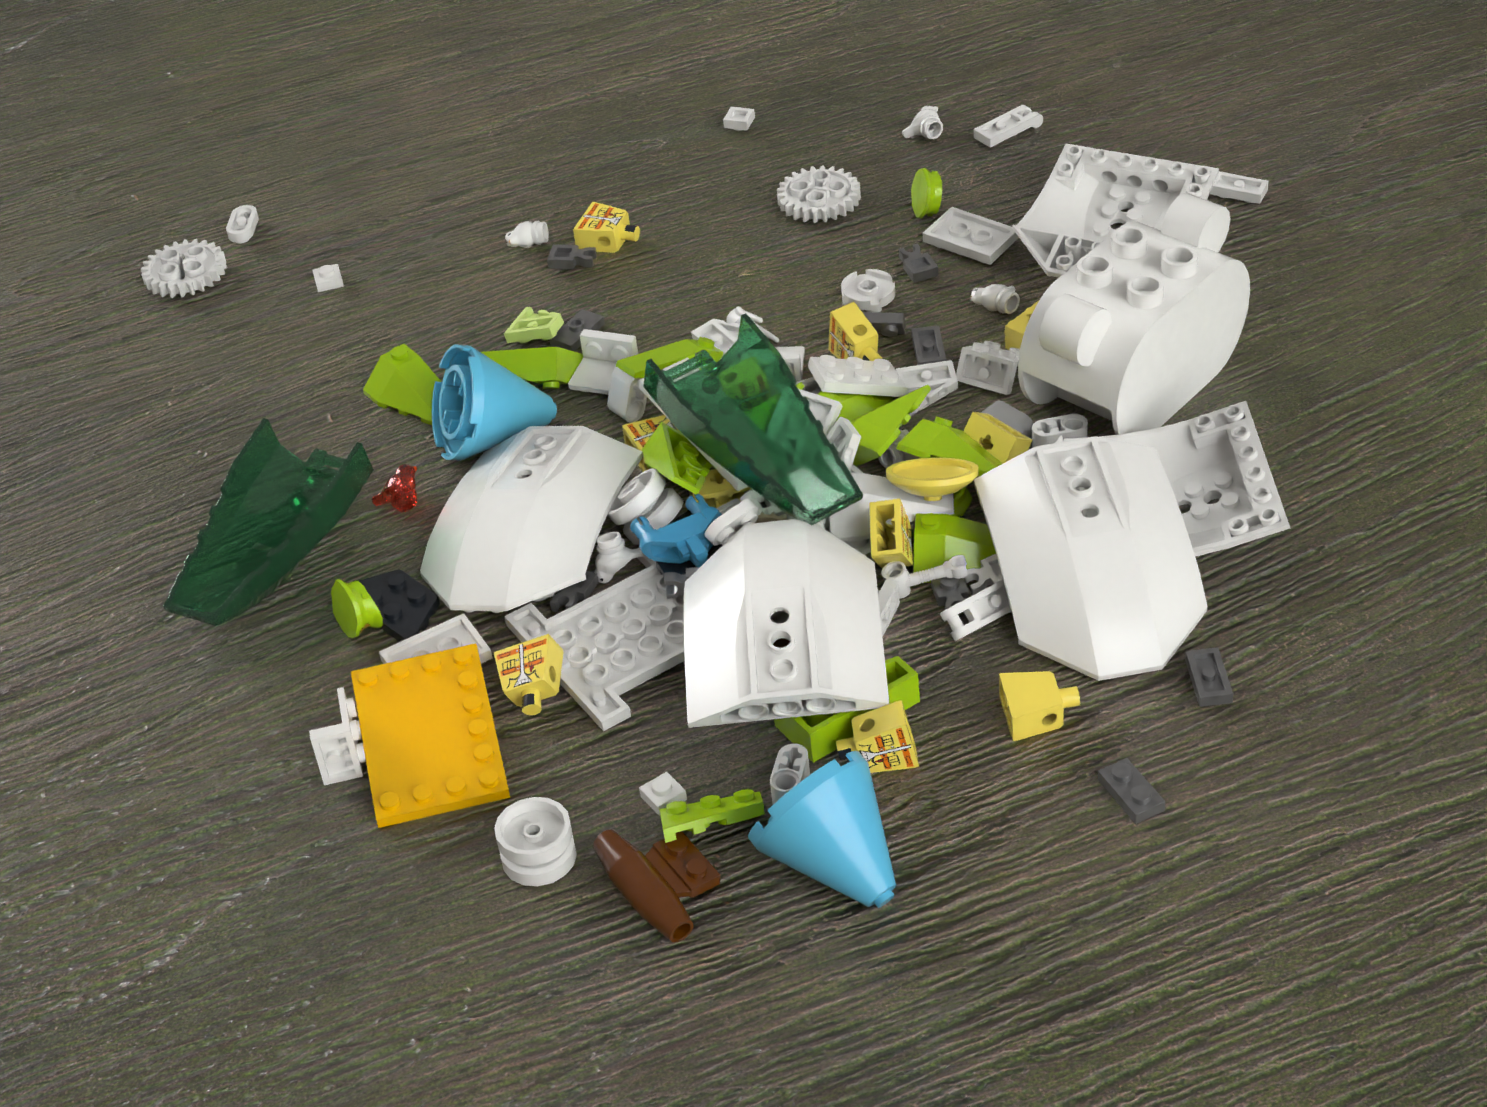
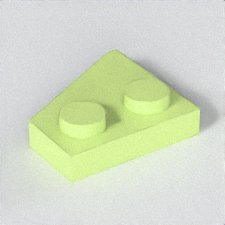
[504,307,564,344]

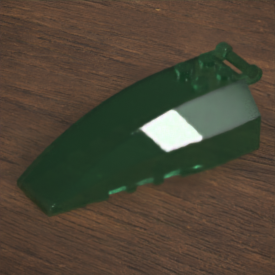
[643,313,863,526]
[163,418,374,626]

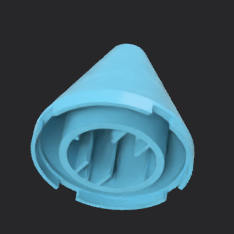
[432,344,557,461]
[748,751,896,908]

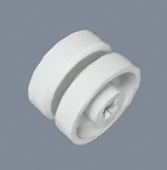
[607,468,683,545]
[494,797,577,887]

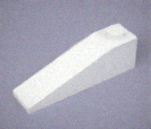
[828,472,954,542]

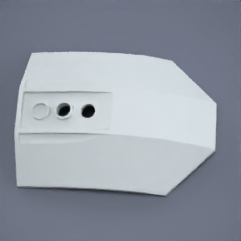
[1012,144,1219,277]
[1055,401,1290,556]
[420,426,644,613]
[974,436,1208,681]
[684,518,889,728]

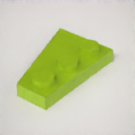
[659,789,765,843]

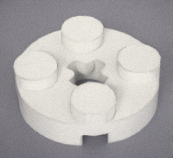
[841,269,896,312]

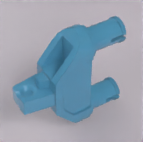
[630,494,722,567]

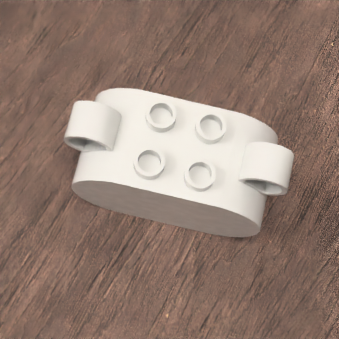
[1018,193,1250,435]

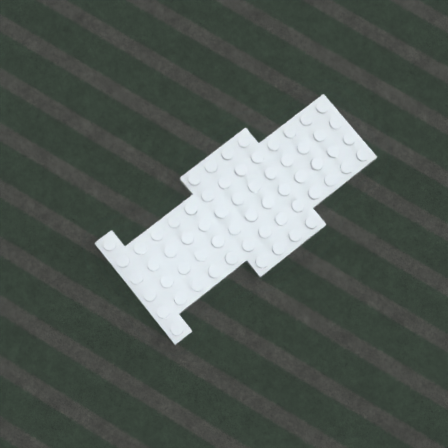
[504,464,915,731]

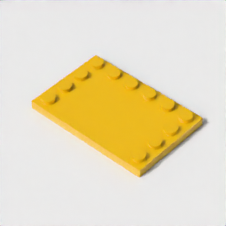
[351,643,511,828]

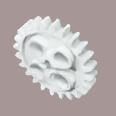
[777,165,861,223]
[141,239,227,298]

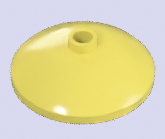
[886,458,979,501]

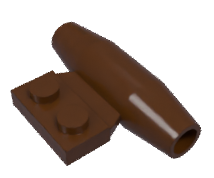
[593,830,721,943]

